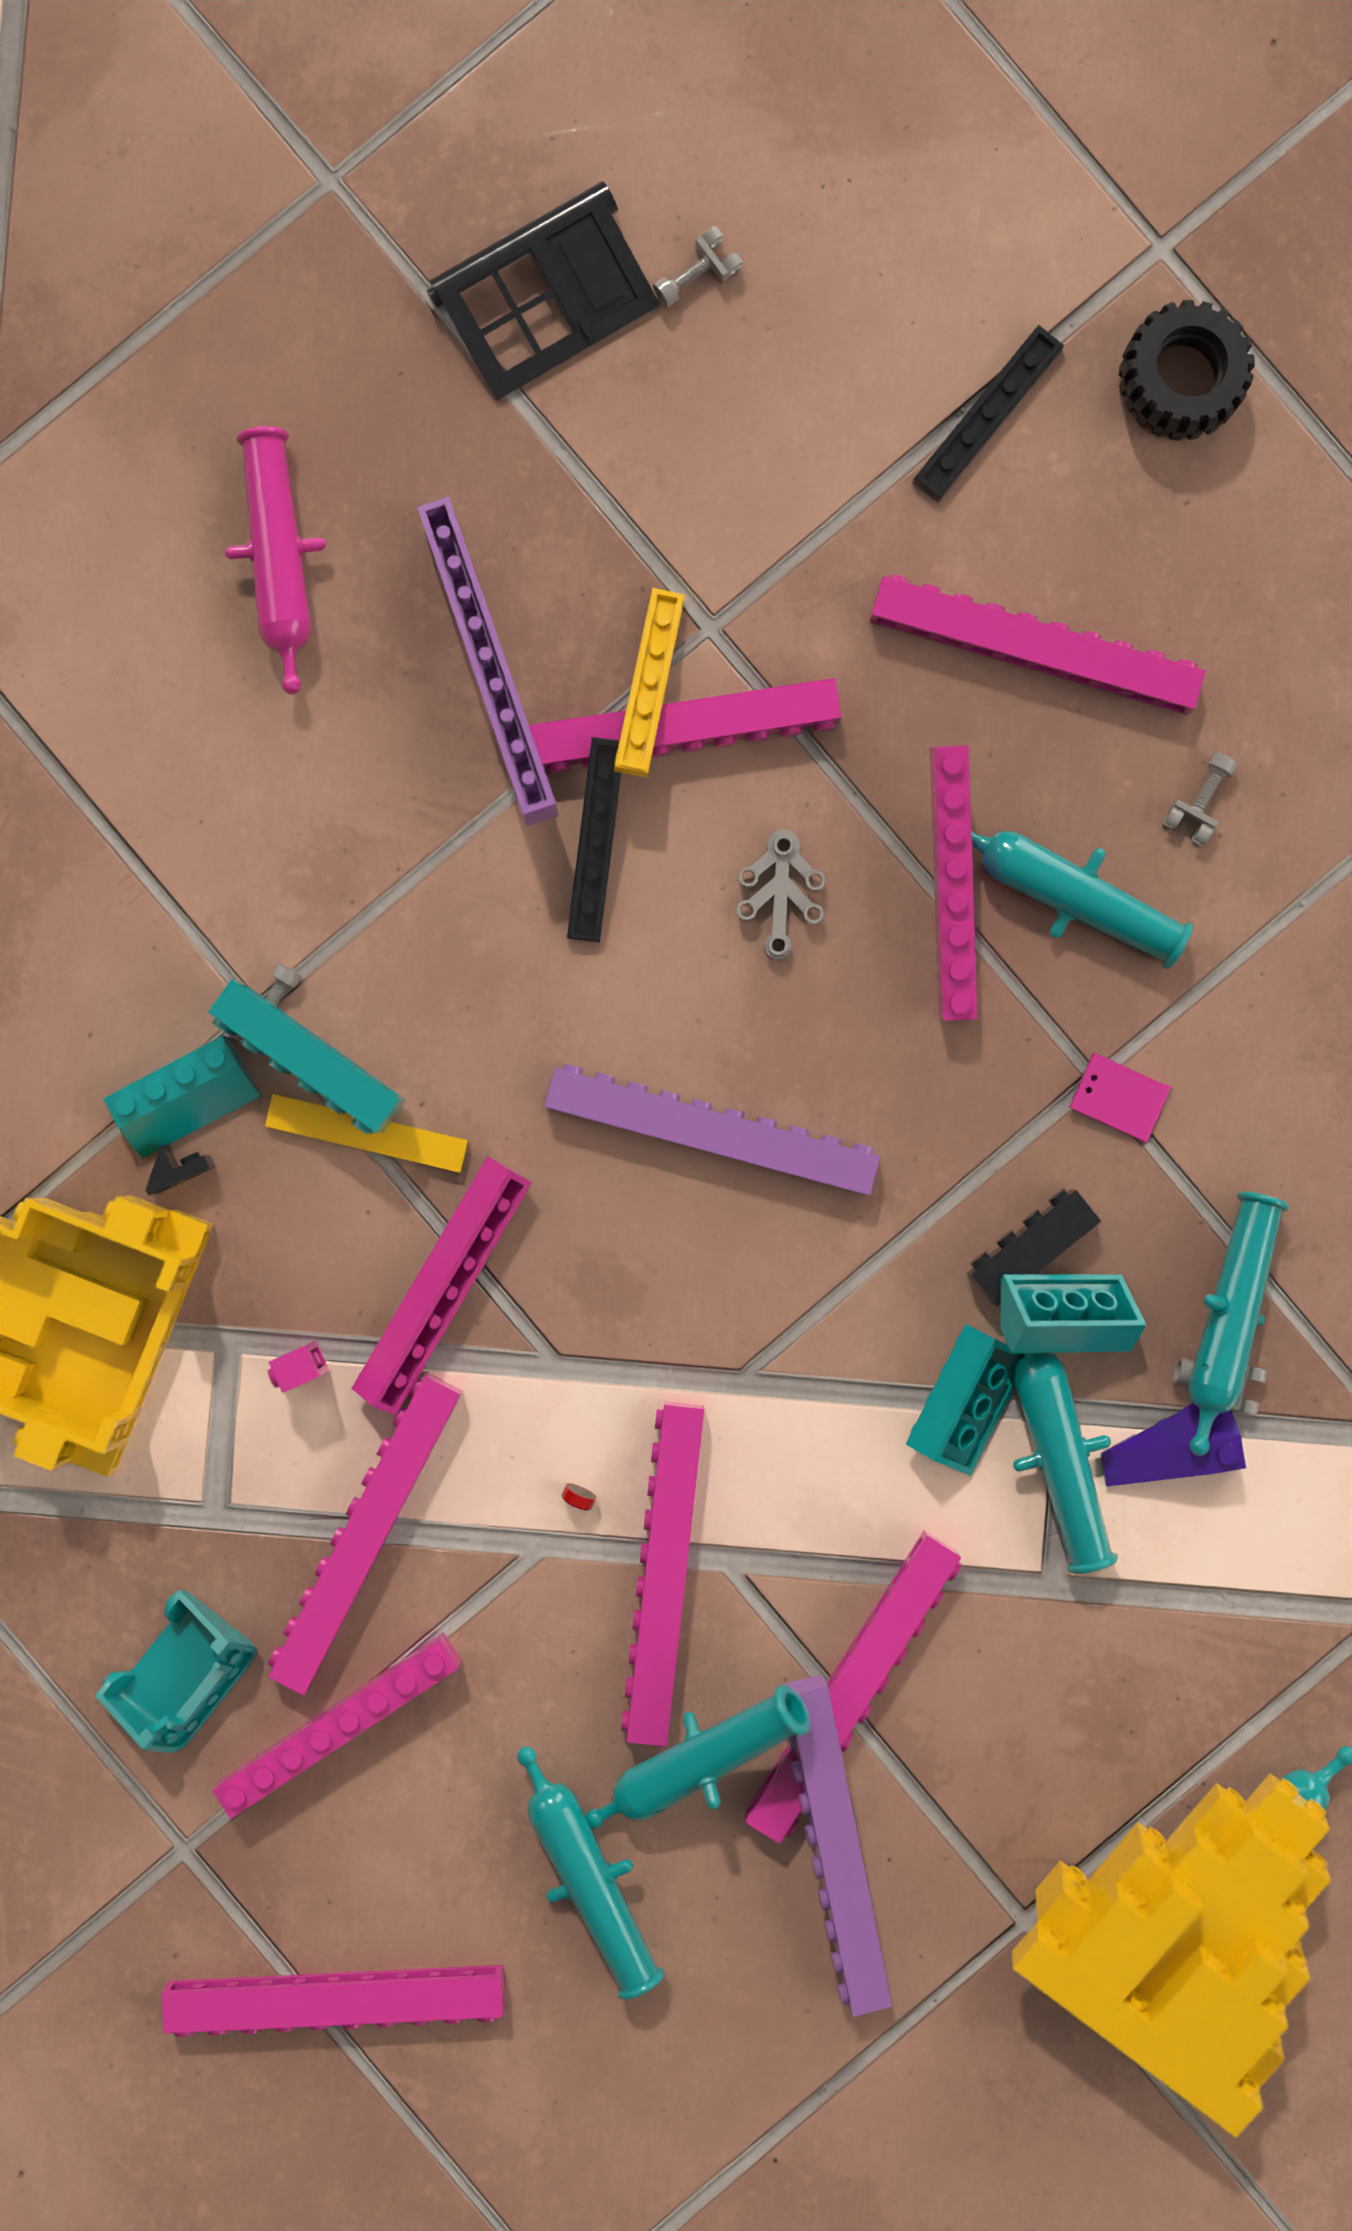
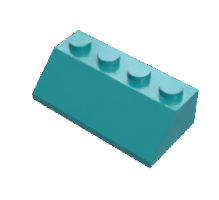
[103,1035,261,1158]
[1000,1274,1146,1353]
[906,1324,1025,1476]

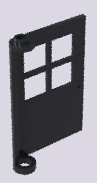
[426,180,660,401]

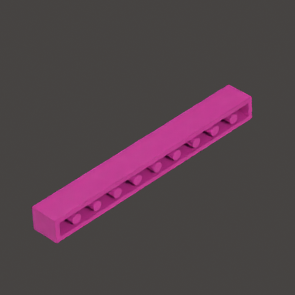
[869,574,1206,715]
[529,678,841,773]
[268,1373,463,1696]
[621,1401,704,1747]
[744,1530,962,1844]
[162,1965,505,2037]

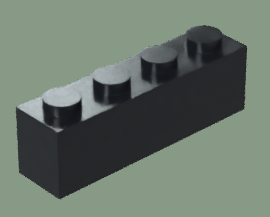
[967,1188,1101,1306]

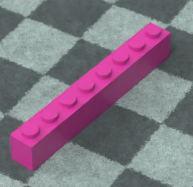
[929,745,977,1021]
[351,1156,532,1416]
[212,1632,462,1819]

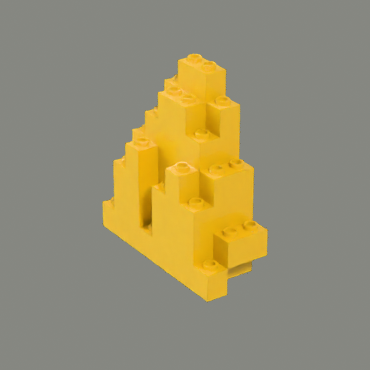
[0,1196,214,1477]
[1012,1773,1331,2138]

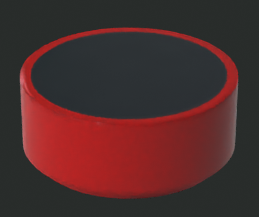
[561,1483,597,1511]

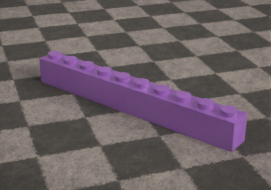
[417,497,559,826]
[544,1064,880,1195]
[781,1675,892,2017]

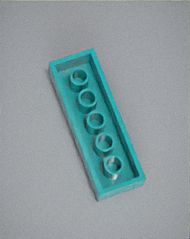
[208,979,406,1134]

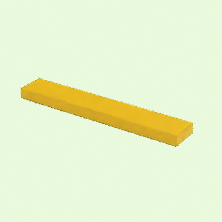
[614,588,685,778]
[265,1094,469,1173]

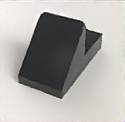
[145,1145,216,1196]

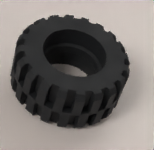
[1118,300,1255,440]

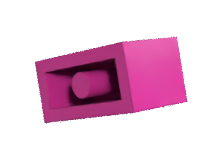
[267,1340,330,1393]

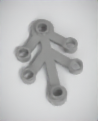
[736,829,825,960]

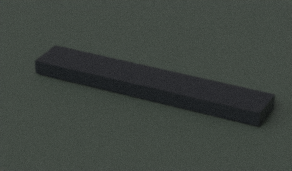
[912,324,1064,502]
[567,737,621,942]

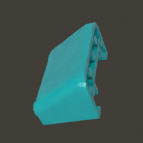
[95,1589,258,1753]

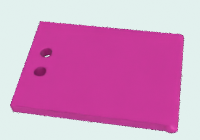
[1069,1053,1172,1143]

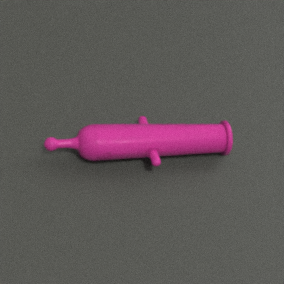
[225,426,326,695]

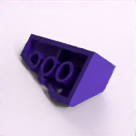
[1100,1403,1247,1487]

